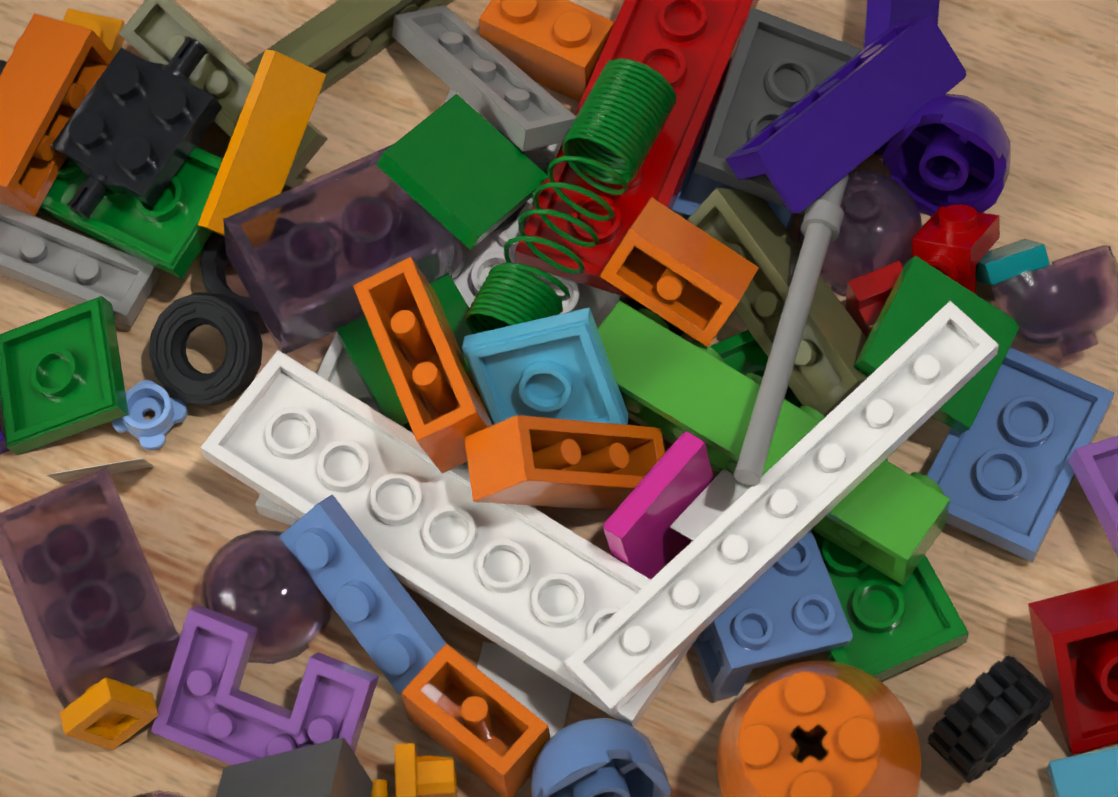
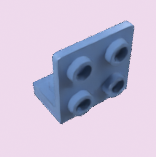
[693,530,853,701]

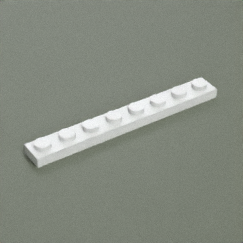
[563,301,999,716]

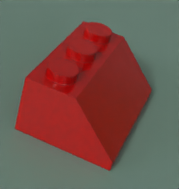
[1028,580,1118,755]

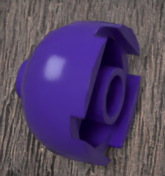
[883,94,1011,217]

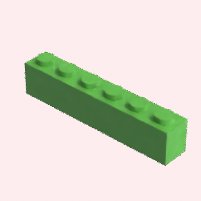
[598,300,951,586]

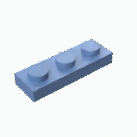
[279,494,447,694]

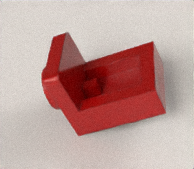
[912,204,1000,294]

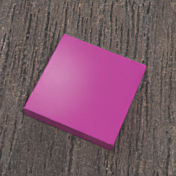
[603,431,714,580]

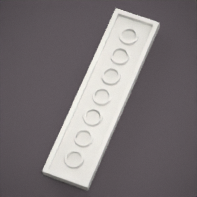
[200,350,700,727]

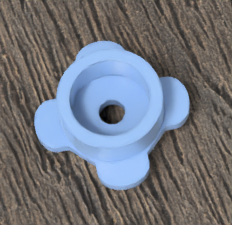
[111,380,187,451]

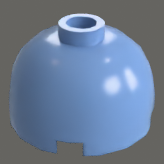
[531,718,671,797]

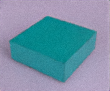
[976,239,1050,287]

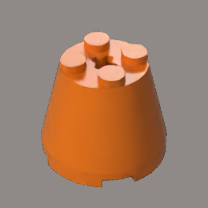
[717,661,921,797]

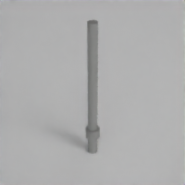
[734,174,849,486]

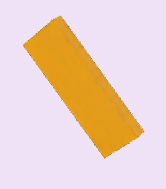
[198,49,326,249]

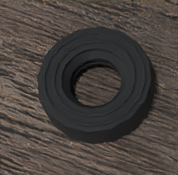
[149,293,263,406]

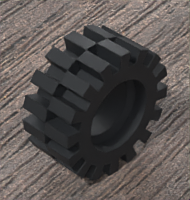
[927,656,1053,782]

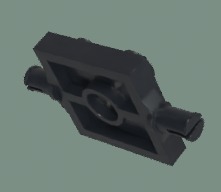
[51,36,223,221]

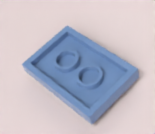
[927,347,1114,562]

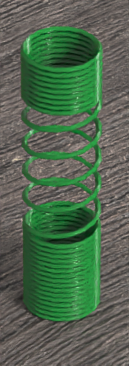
[465,58,677,334]

